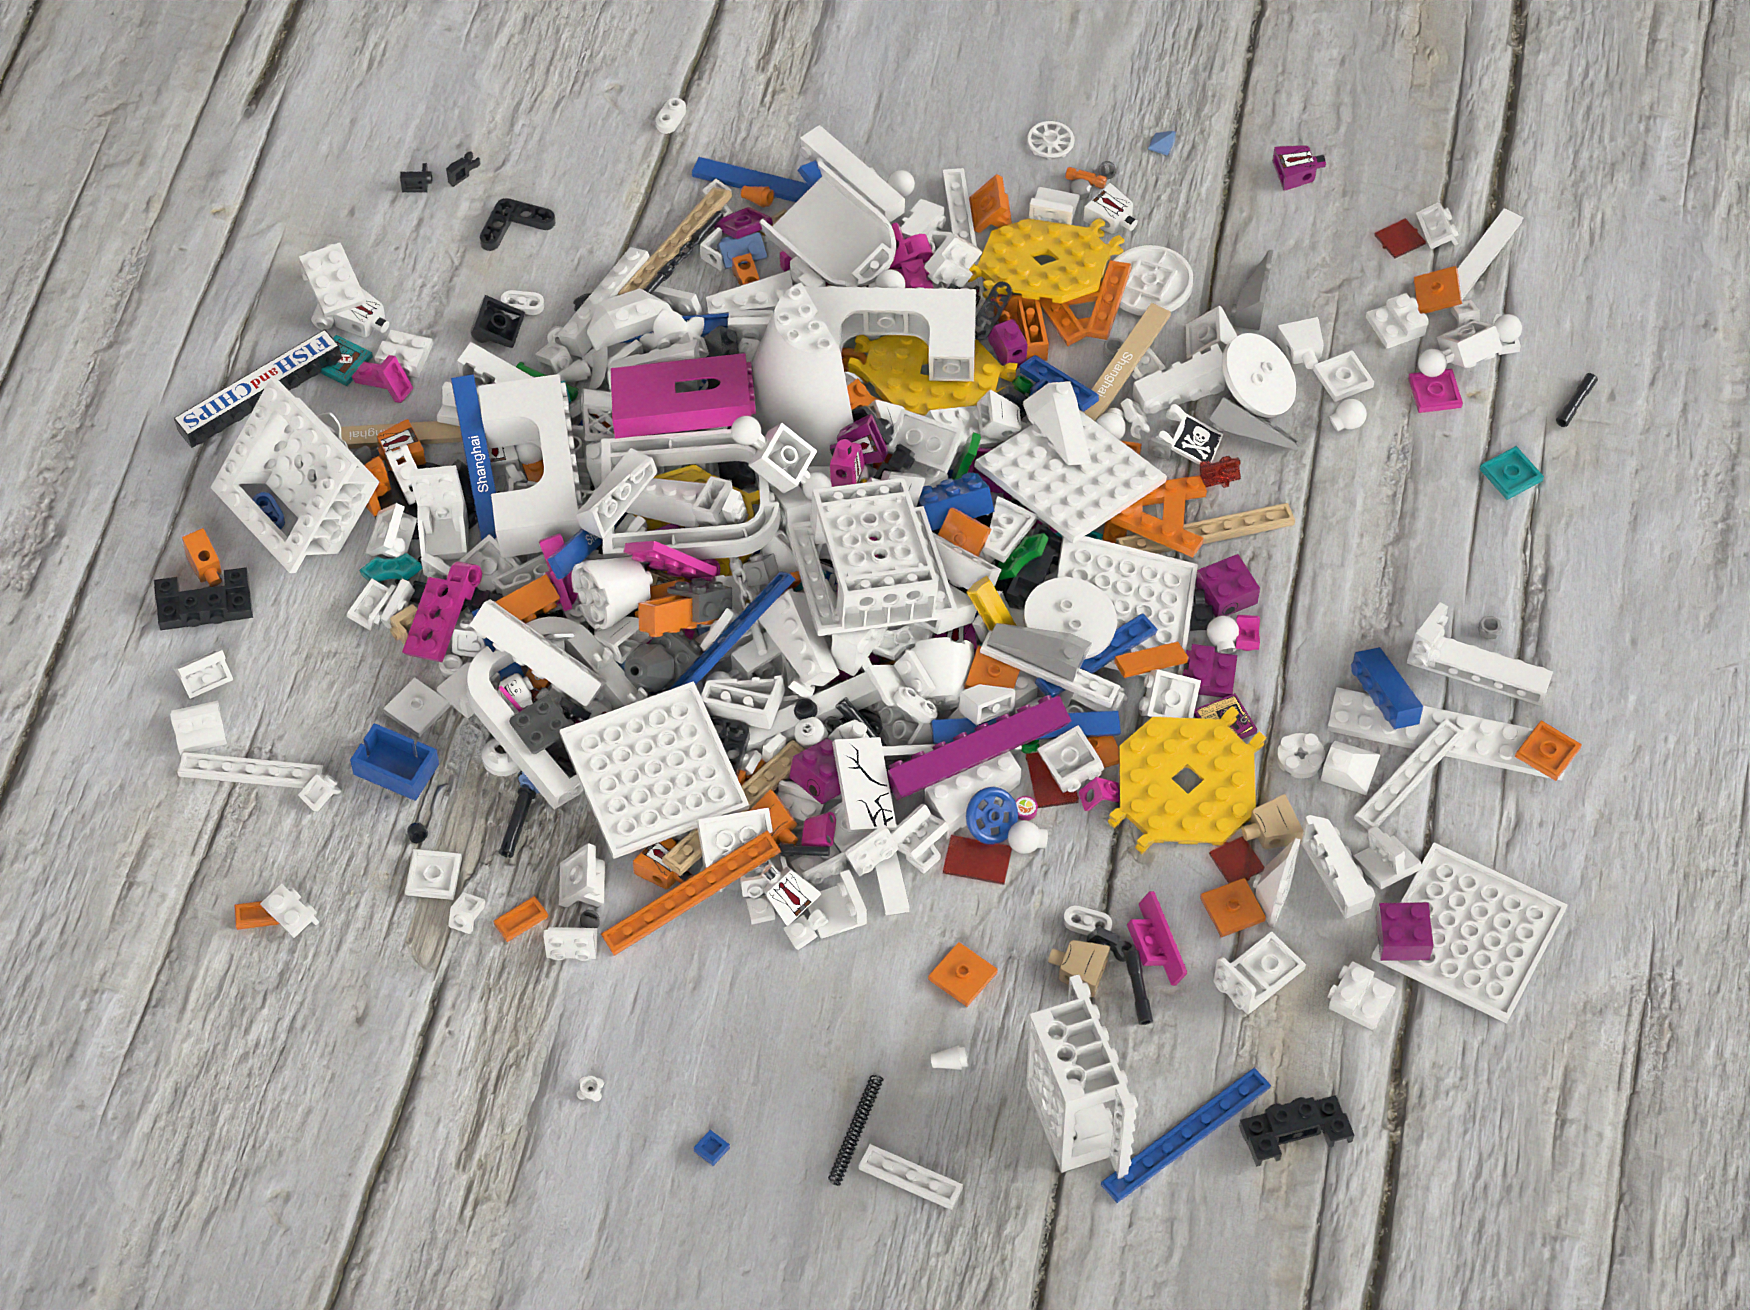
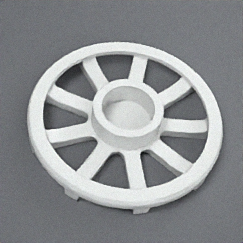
[1027,121,1075,160]

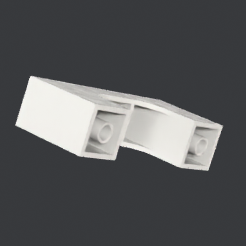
[804,285,976,381]
[478,374,583,558]

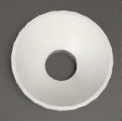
[482,738,520,776]

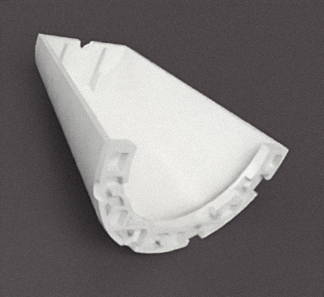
[751,282,854,466]

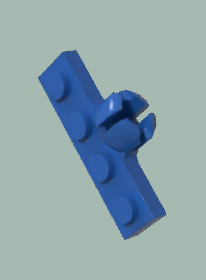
[1019,355,1099,412]

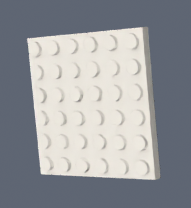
[974,410,1167,543]
[1056,536,1198,677]
[559,681,749,859]
[1371,843,1568,1023]

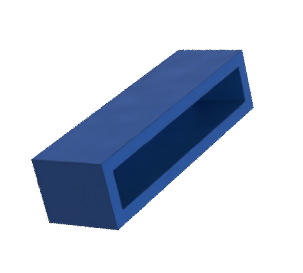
[1351,647,1423,730]

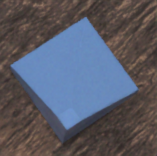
[1148,131,1176,156]

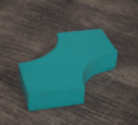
[359,553,423,582]

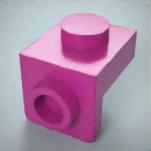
[1235,615,1260,651]

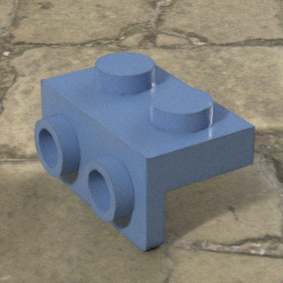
[716,232,767,269]

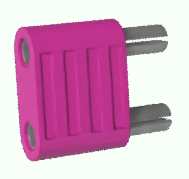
[794,812,836,847]

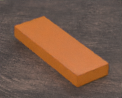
[1114,641,1188,678]

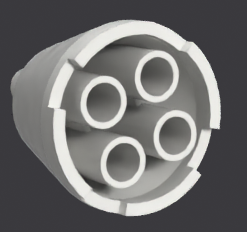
[572,556,653,630]
[904,637,975,714]

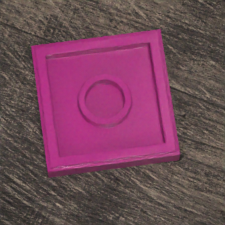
[1408,368,1463,413]

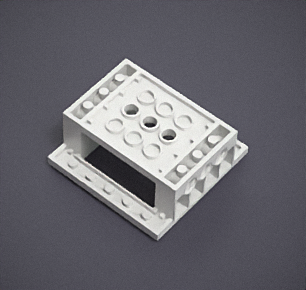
[210,378,379,573]
[787,478,958,636]
[1026,975,1138,1179]

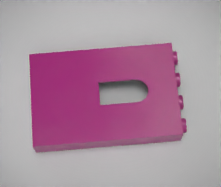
[611,353,756,439]

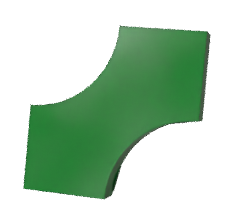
[951,432,981,480]
[997,533,1048,580]

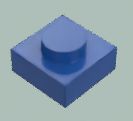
[694,1129,730,1166]

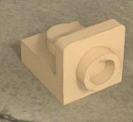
[390,604,417,645]

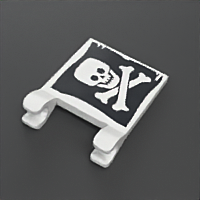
[1156,404,1223,470]

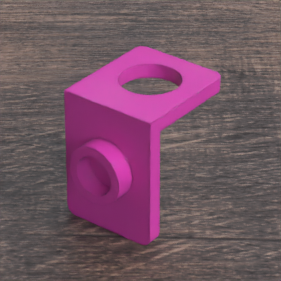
[1079,777,1120,811]

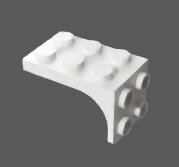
[299,243,366,318]
[924,406,1002,453]
[826,801,899,877]
[1214,931,1306,1015]

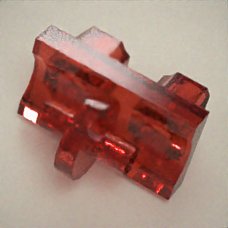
[1199,456,1241,488]

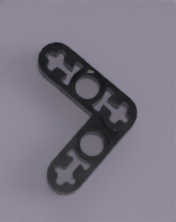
[480,198,556,251]
[975,282,1013,340]
[710,716,750,779]

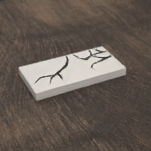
[832,737,896,833]

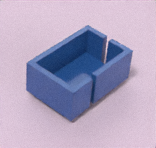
[917,473,995,531]
[350,723,439,801]

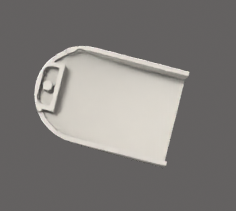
[760,161,896,287]

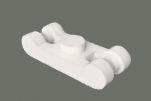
[385,443,418,505]

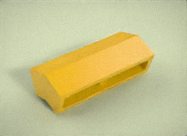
[967,576,1017,631]

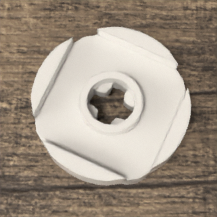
[1277,733,1325,779]

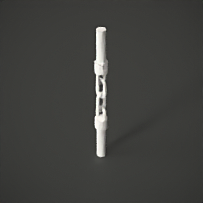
[729,557,767,655]

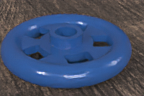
[966,787,1018,844]

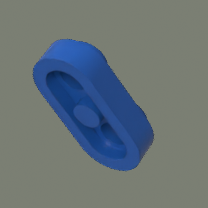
[252,492,285,530]

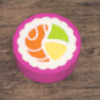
[1015,796,1038,821]

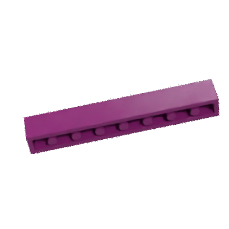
[887,695,1071,801]

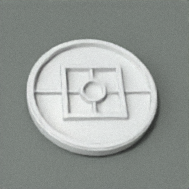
[1113,245,1193,316]
[1222,333,1296,418]
[1023,577,1117,659]

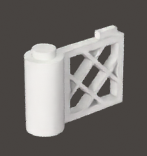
[580,388,615,442]

